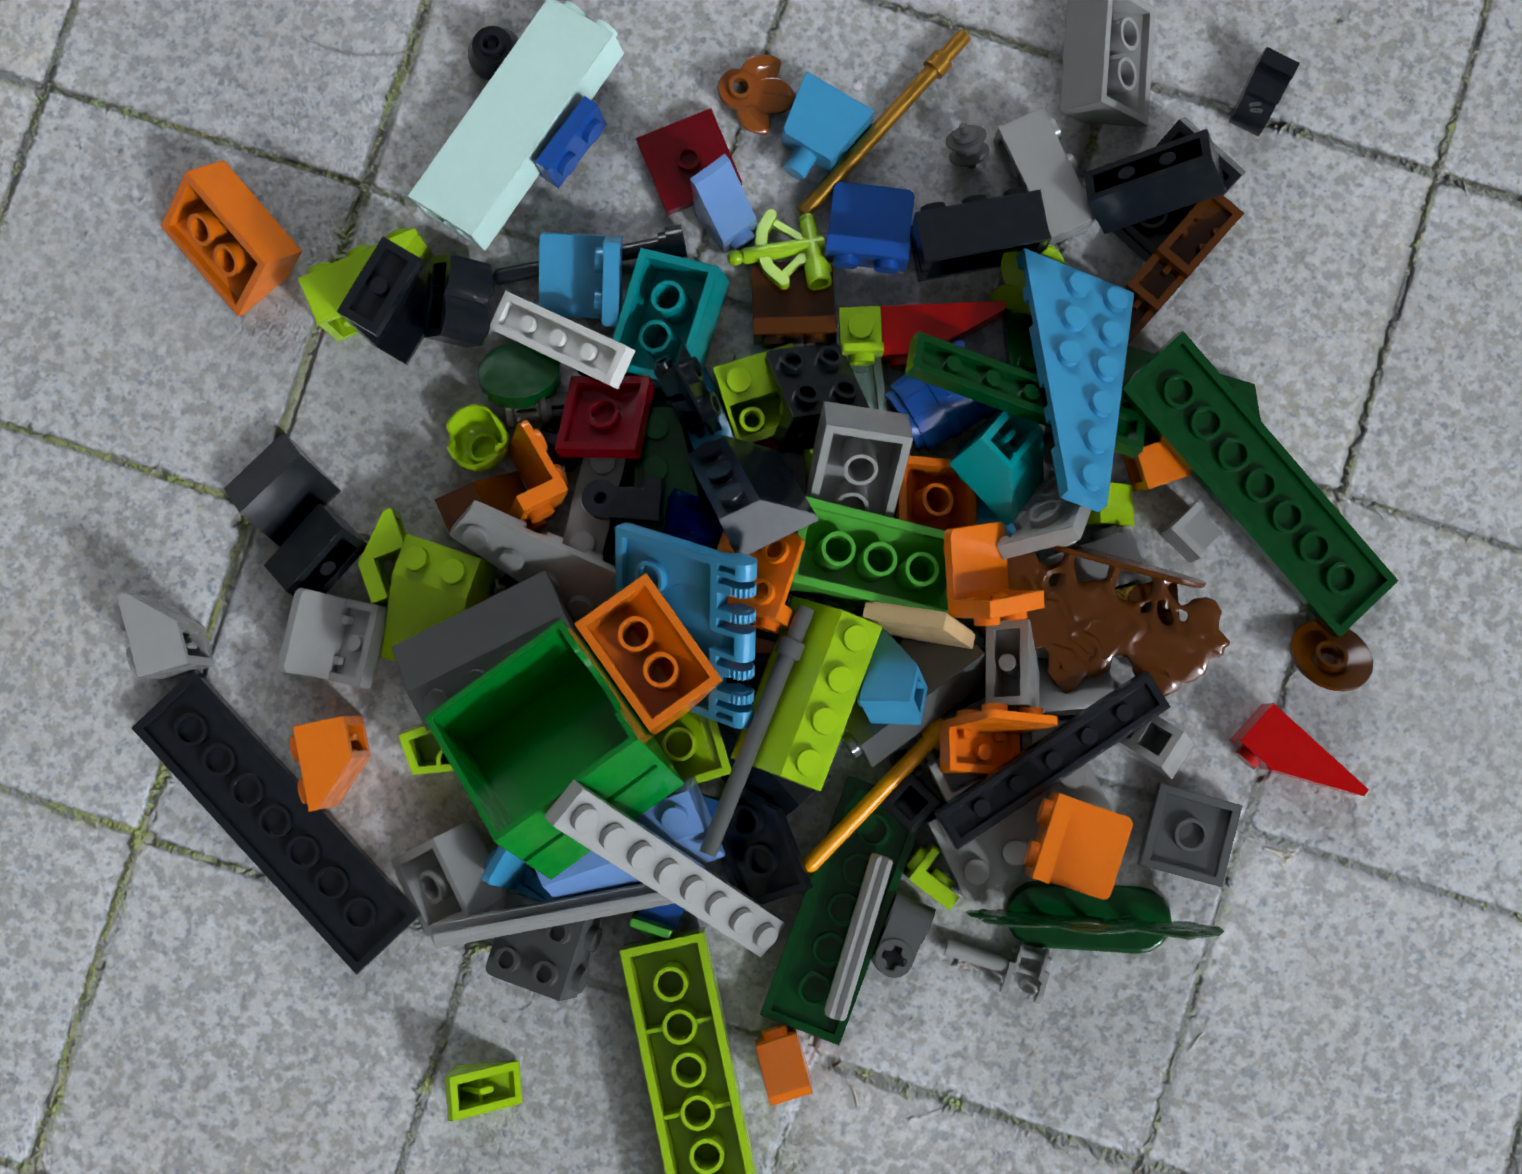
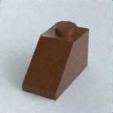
[434,471,527,541]

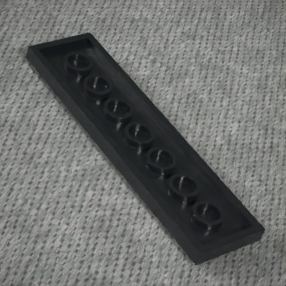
[131,670,421,975]

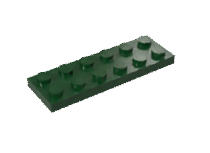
[760,775,920,1045]

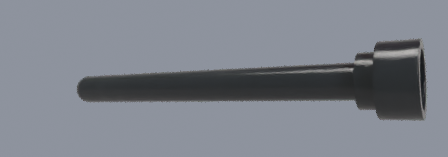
[492,224,687,285]

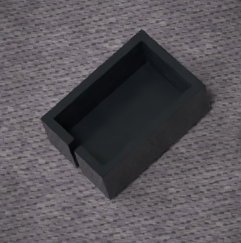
[910,187,1050,282]

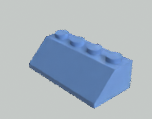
[535,776,725,900]

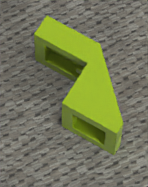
[358,508,407,606]

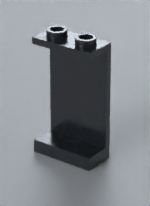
[336,236,429,365]

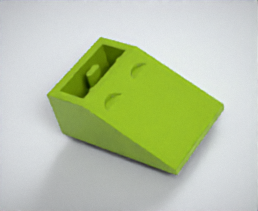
[298,227,433,342]

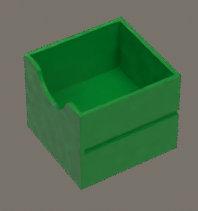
[424,619,685,880]

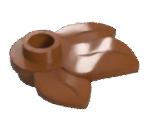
[717,55,796,135]

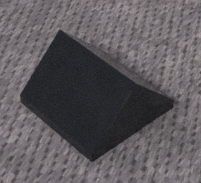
[224,432,341,547]

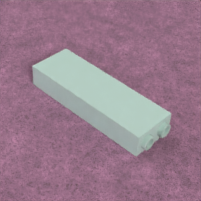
[408,0,624,251]

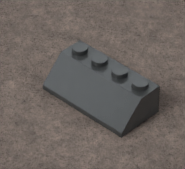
[391,570,582,731]

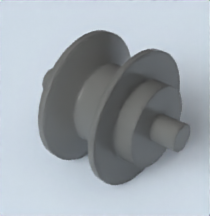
[946,123,990,169]

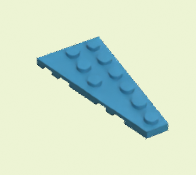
[1016,248,1134,512]

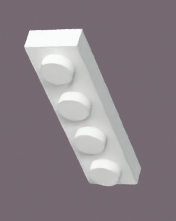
[490,291,636,389]

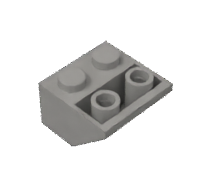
[115,592,214,679]

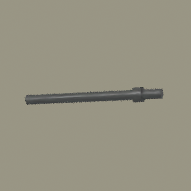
[699,604,814,857]

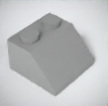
[391,820,509,936]

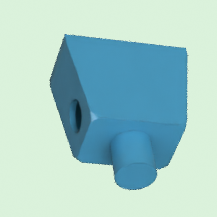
[782,71,874,181]

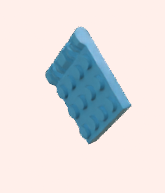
[615,522,757,729]

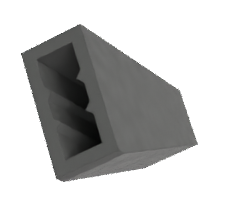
[841,639,986,768]

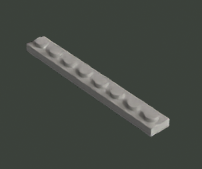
[544,780,787,957]

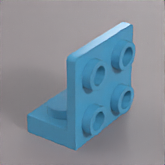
[539,232,623,327]

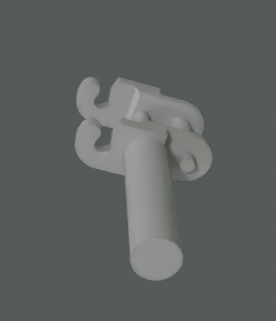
[944,939,1052,1004]

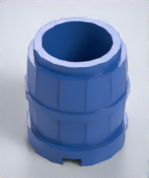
[884,339,1000,451]

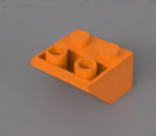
[290,716,371,812]

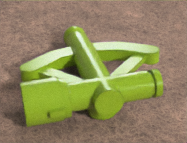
[727,209,832,290]

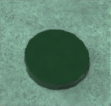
[477,342,561,409]

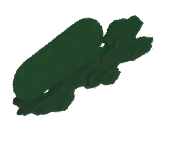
[966,880,1224,954]

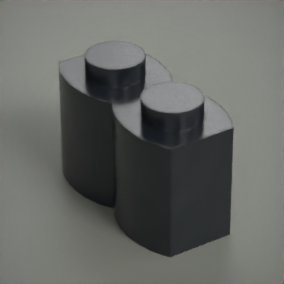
[423,253,495,348]

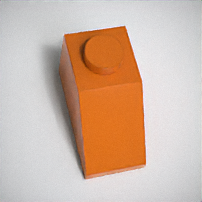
[756,1024,813,1106]

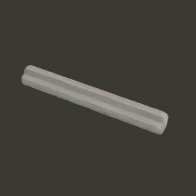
[824,853,893,1021]

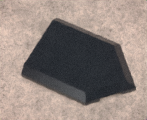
[721,787,813,905]

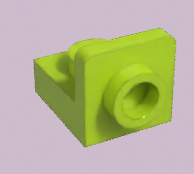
[838,306,884,366]
[906,843,960,911]

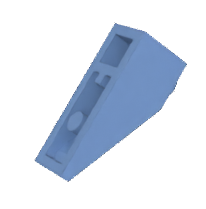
[690,154,757,254]

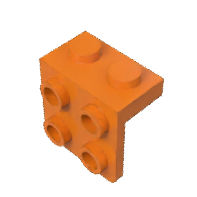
[508,420,569,533]
[943,522,1045,626]
[717,531,805,634]
[939,703,1058,776]
[1023,791,1133,900]

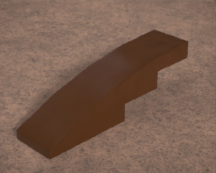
[1124,194,1244,345]

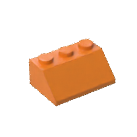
[161,160,302,316]
[574,573,723,735]

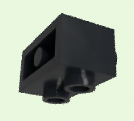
[264,503,367,596]

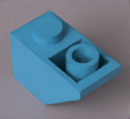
[857,628,928,725]

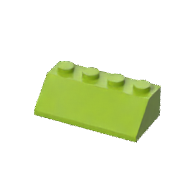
[731,596,883,791]

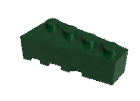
[634,407,711,548]

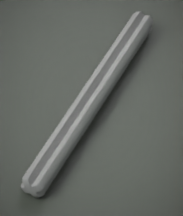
[431,883,674,948]

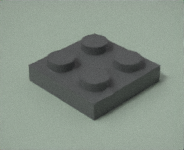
[1137,783,1243,887]

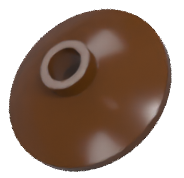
[1290,620,1373,692]

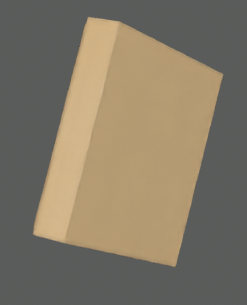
[862,601,976,649]

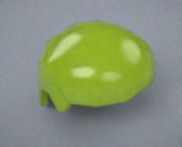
[446,404,509,473]

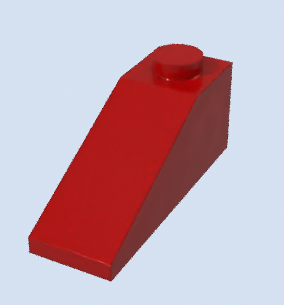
[880,301,1006,369]
[1229,703,1369,796]

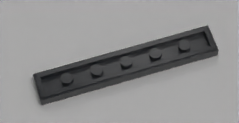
[932,670,1171,850]

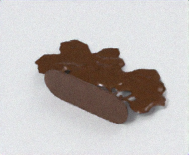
[977,544,1230,697]

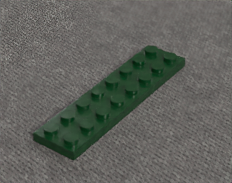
[1121,331,1399,638]

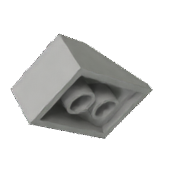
[806,401,913,518]

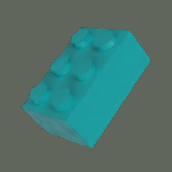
[613,248,730,395]

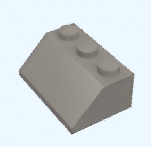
[1060,0,1155,127]

